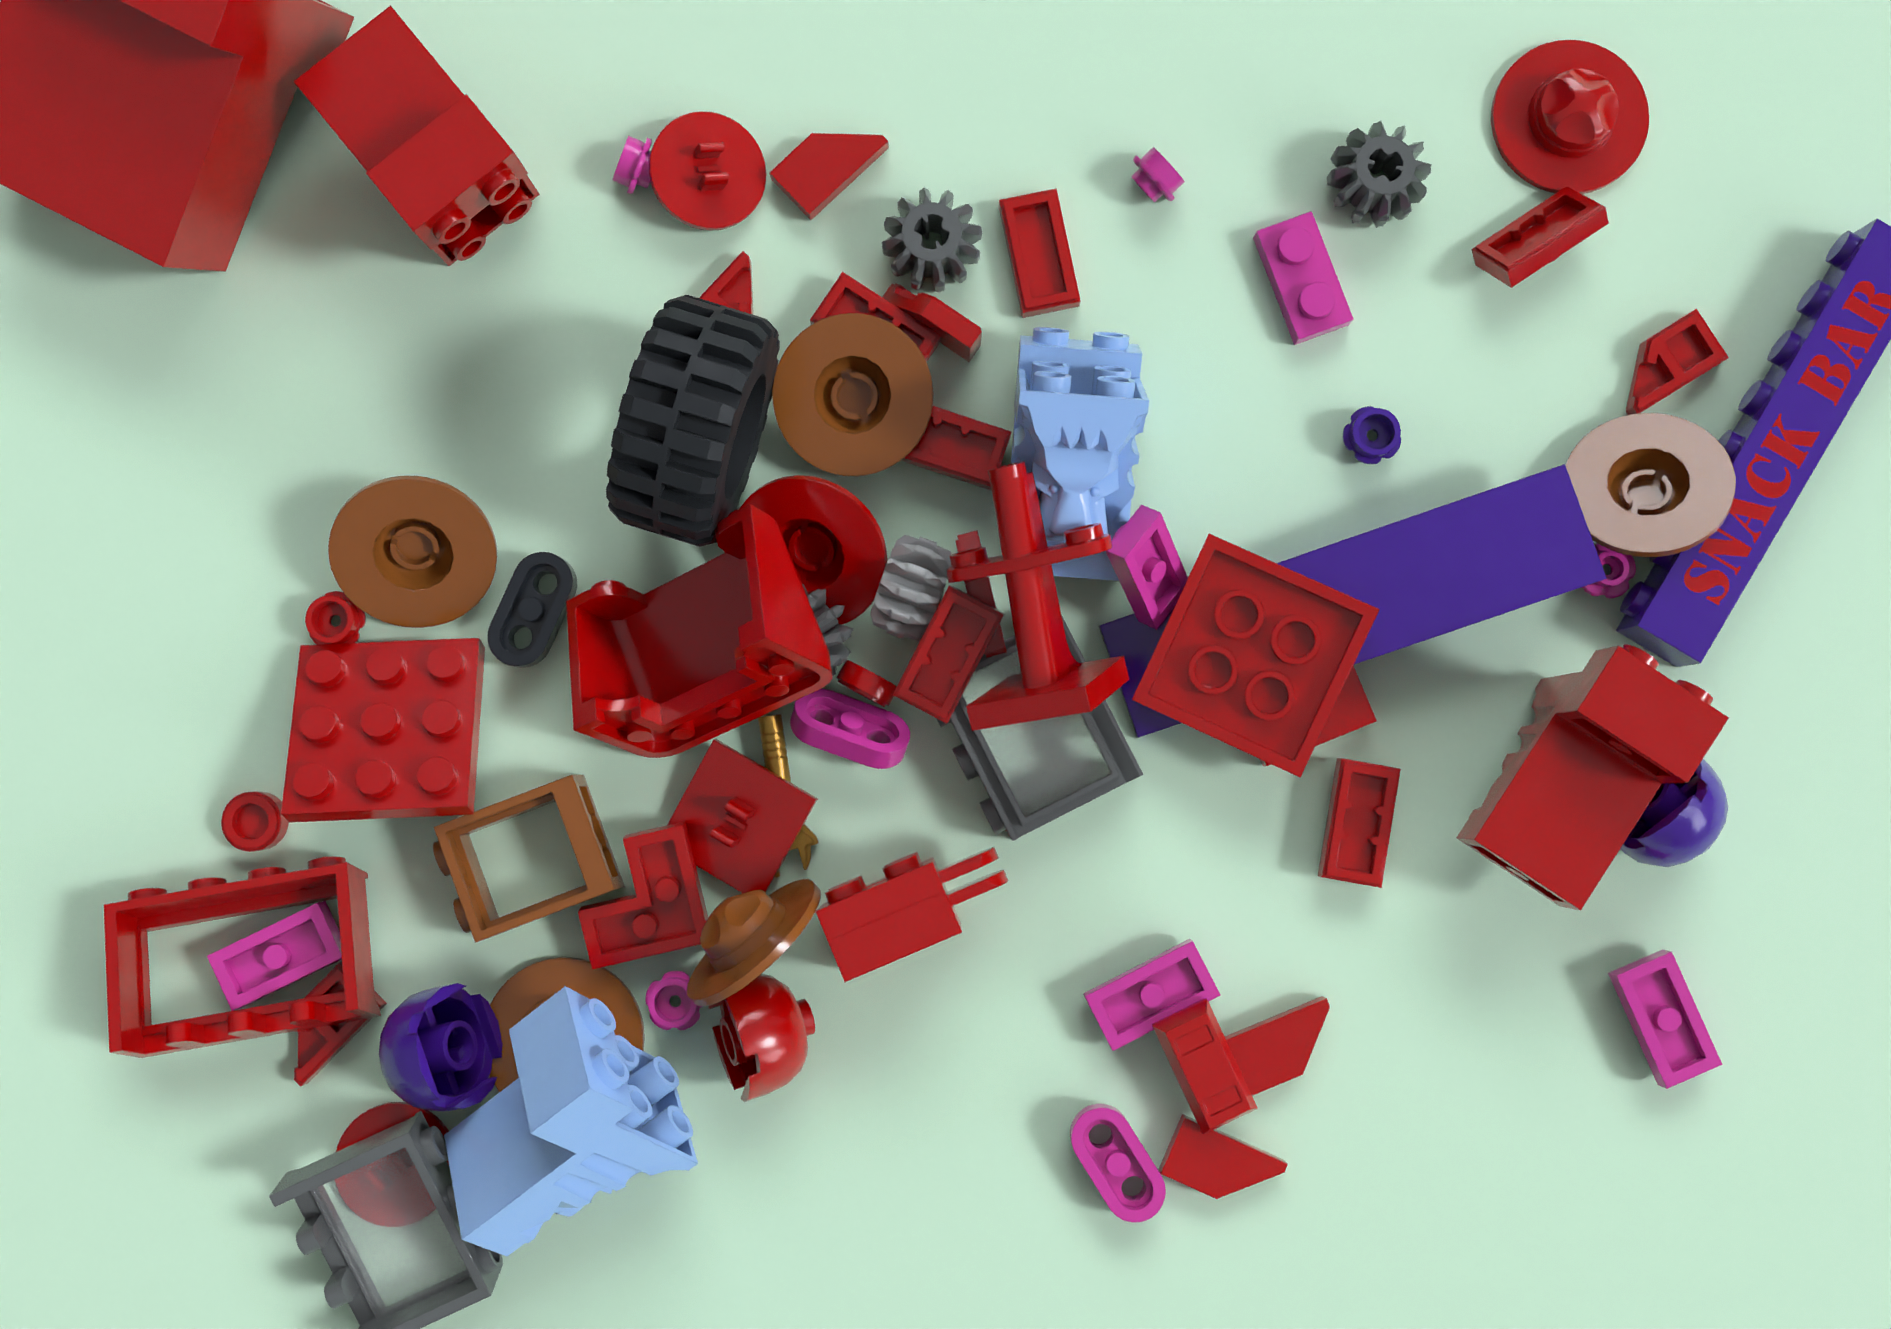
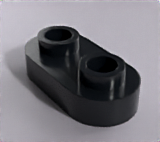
[487,552,577,668]

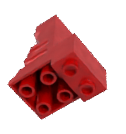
[294,5,540,266]
[1456,644,1729,911]

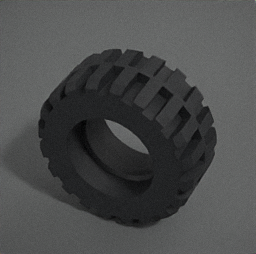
[606,295,780,547]

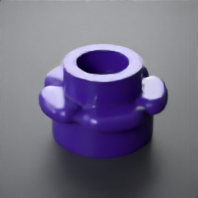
[1343,406,1401,464]

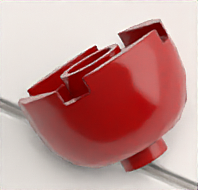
[708,974,815,1102]

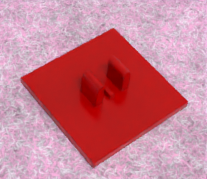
[667,739,818,893]

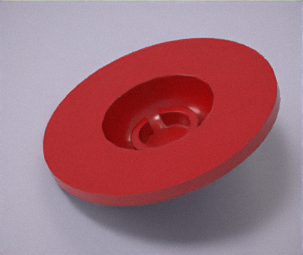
[1491,40,1649,194]
[740,475,887,625]

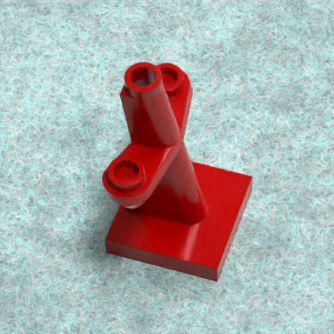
[946,461,1129,731]

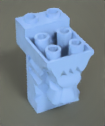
[1011,327,1149,581]
[444,986,698,1256]

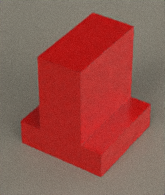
[0,0,354,272]

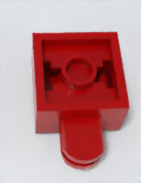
[815,847,1009,982]

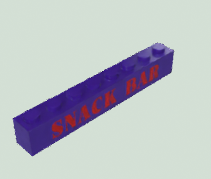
[1616,218,1891,667]

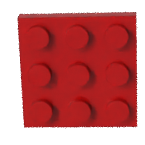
[1132,533,1380,778]
[281,638,485,823]

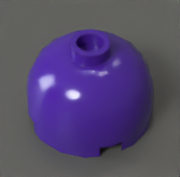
[1620,759,1728,867]
[379,983,503,1111]

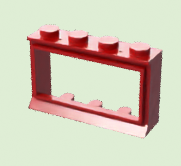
[104,856,381,1058]

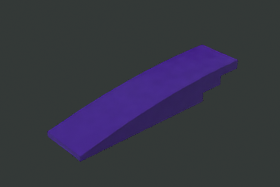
[1099,464,1607,738]

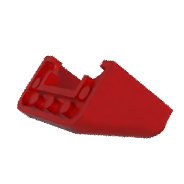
[566,504,833,758]

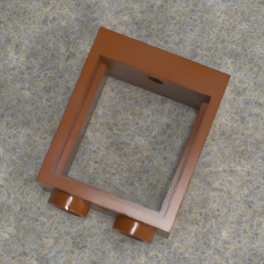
[433,774,625,943]

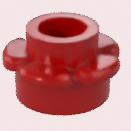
[305,591,366,645]

